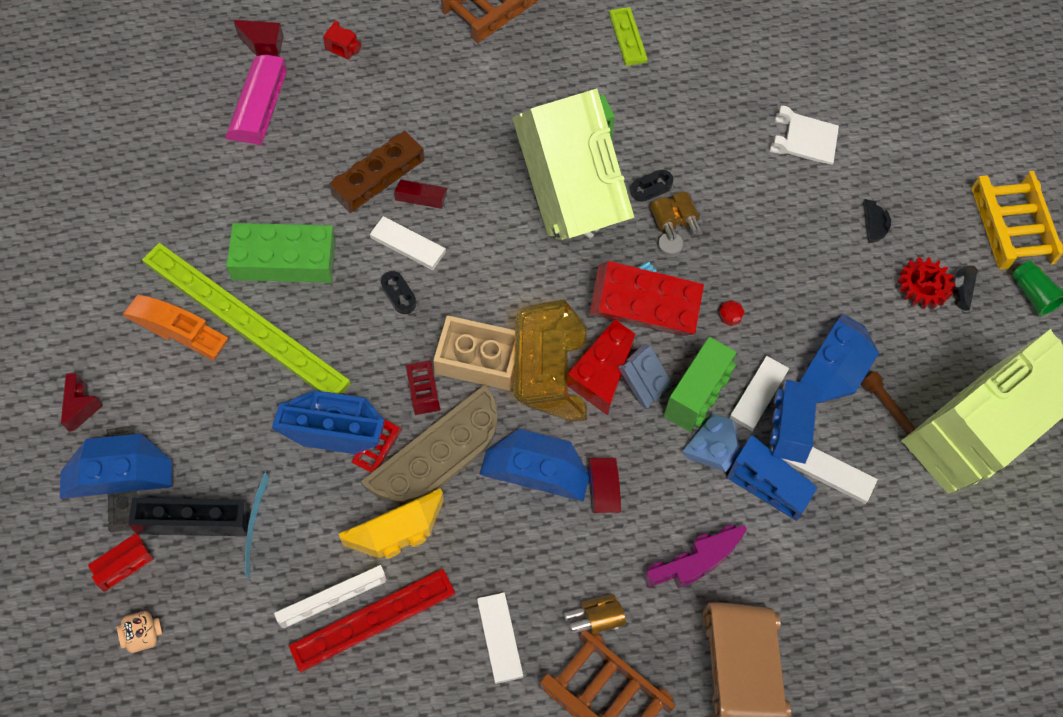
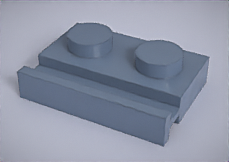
[618,344,673,409]

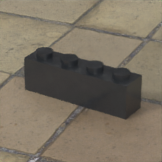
[128,498,251,536]

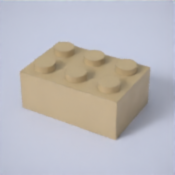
[433,315,523,391]

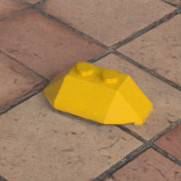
[338,488,444,559]

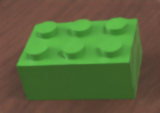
[664,336,737,433]

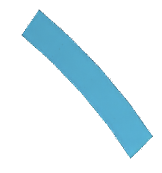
[245,471,269,580]

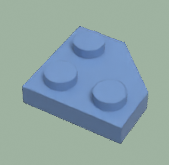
[682,414,741,472]

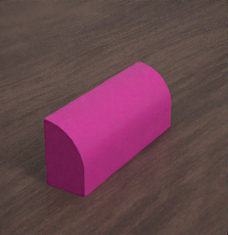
[225,55,287,145]

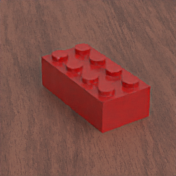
[589,261,704,336]

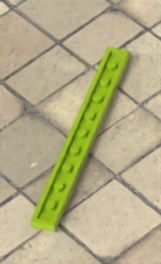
[142,243,351,394]

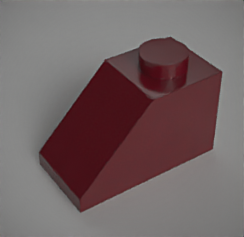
[234,20,284,57]

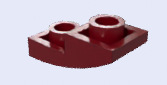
[589,457,621,513]

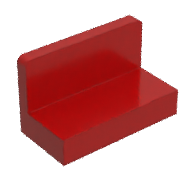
[88,534,154,592]

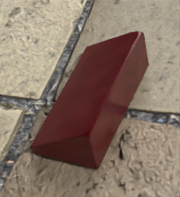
[394,179,448,209]

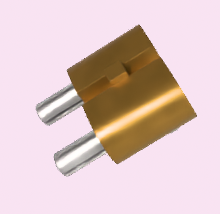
[650,192,700,240]
[564,594,626,634]

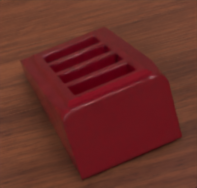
[406,360,441,415]

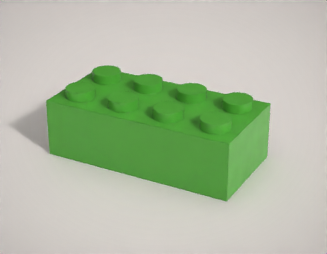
[226,223,336,283]

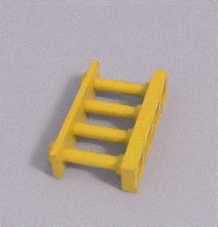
[971,171,1063,270]

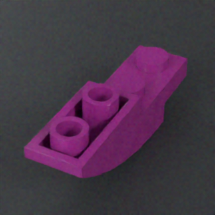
[644,525,747,589]

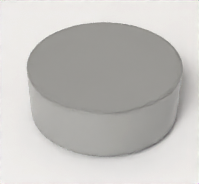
[658,233,683,257]

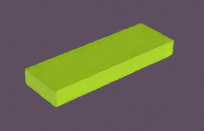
[609,7,648,66]

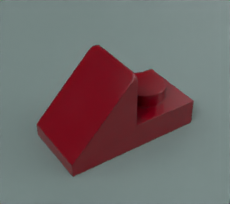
[61,373,103,432]

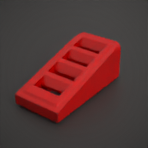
[351,419,403,473]

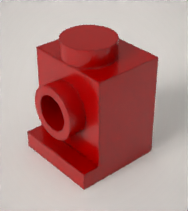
[323,21,361,60]

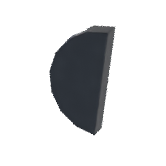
[863,199,891,243]
[954,266,978,311]

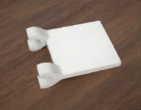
[770,106,839,165]

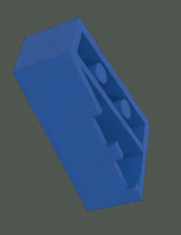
[770,380,818,464]
[727,435,817,521]

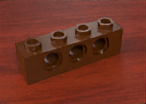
[329,131,424,213]

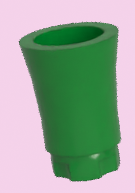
[1012,261,1063,317]

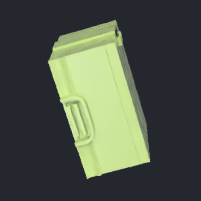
[512,89,634,240]
[901,329,1063,494]

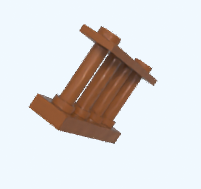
[441,0,539,44]
[540,630,676,717]

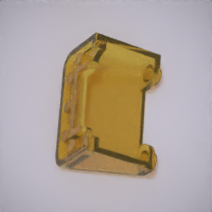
[514,299,587,422]

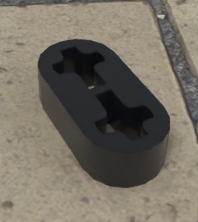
[631,170,674,202]
[381,271,416,314]

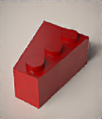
[566,320,635,415]

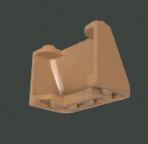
[702,603,791,717]

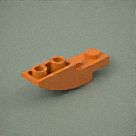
[123,295,228,361]

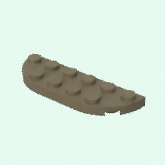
[361,385,497,503]

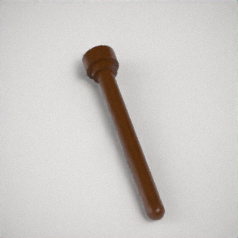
[861,371,916,435]

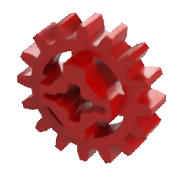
[898,257,955,309]

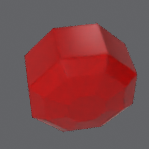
[718,300,745,326]

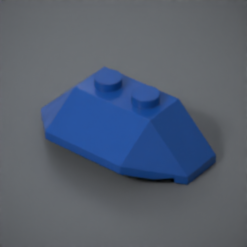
[800,314,879,403]
[272,390,385,454]
[480,429,589,502]
[60,434,173,499]

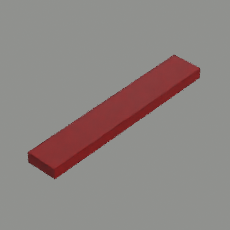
[288,569,456,673]

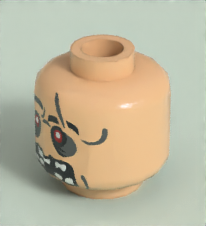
[116,611,162,653]

